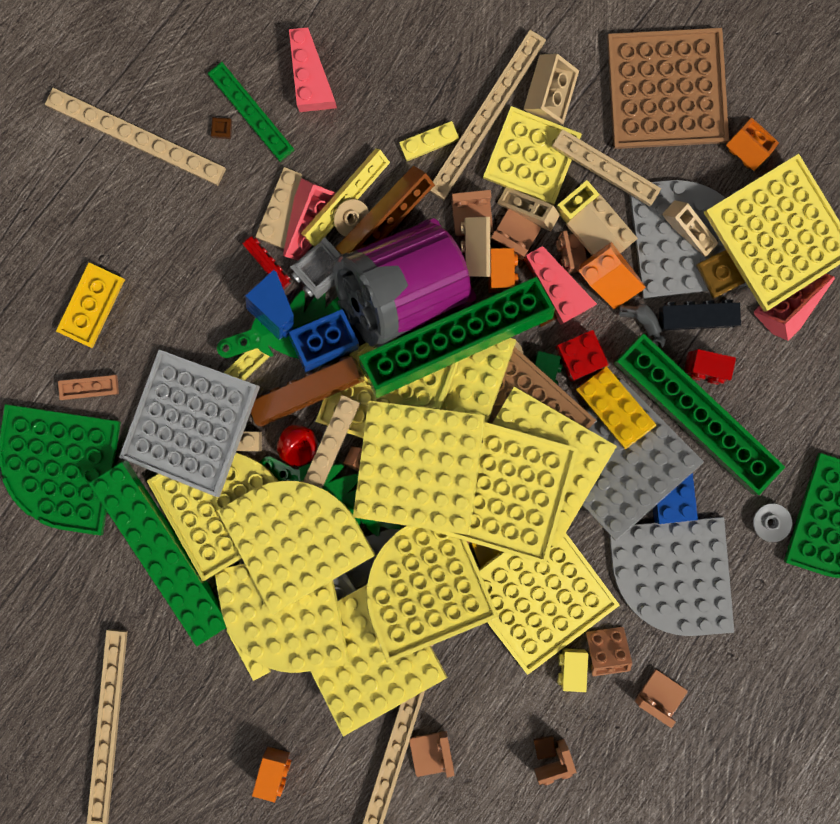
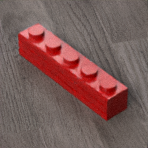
[242,236,291,290]

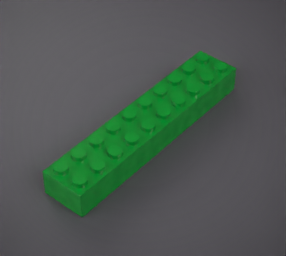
[359,277,555,398]
[613,333,785,495]
[88,461,227,647]

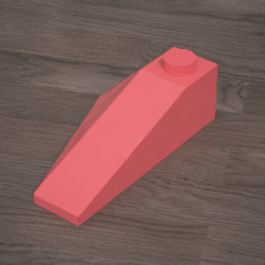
[283,178,336,261]
[754,274,834,341]

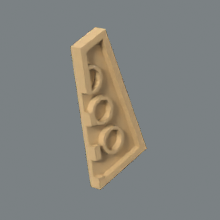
[256,167,302,249]

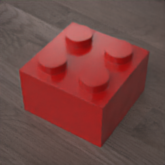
[555,330,609,382]
[684,349,736,385]

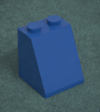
[245,270,294,340]

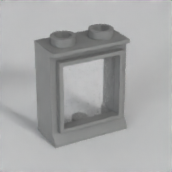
[290,237,341,299]

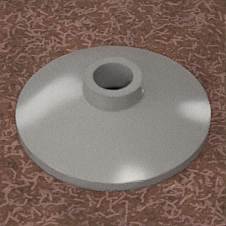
[753,504,792,542]

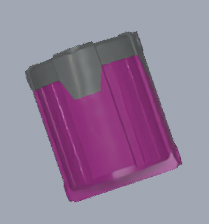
[333,218,476,348]

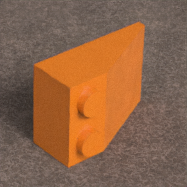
[578,242,646,309]

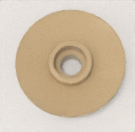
[334,199,369,236]

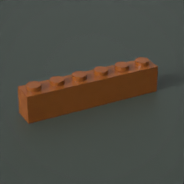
[335,165,435,255]
[251,356,365,427]

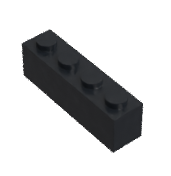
[659,299,741,331]

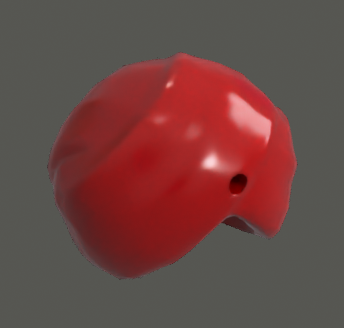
[277,425,318,466]

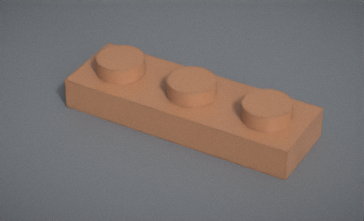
[58,375,119,400]

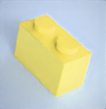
[556,180,600,223]
[558,648,588,692]

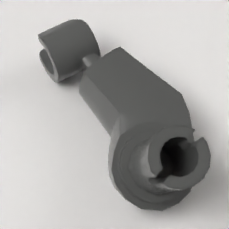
[619,304,666,347]

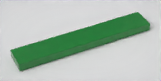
[207,62,295,162]

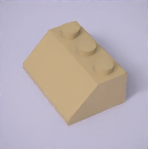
[524,54,579,125]
[566,195,638,255]
[461,217,490,277]

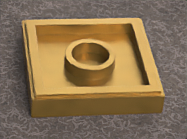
[696,250,746,299]

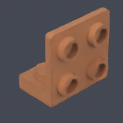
[452,190,493,236]
[490,209,541,260]
[556,230,587,274]
[586,627,632,677]
[635,670,688,728]
[409,731,455,777]
[534,739,577,785]

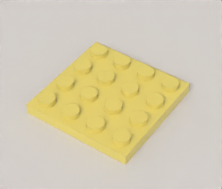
[483,106,582,205]

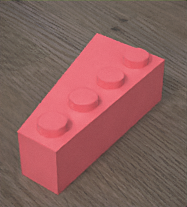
[289,27,337,112]
[524,246,597,325]

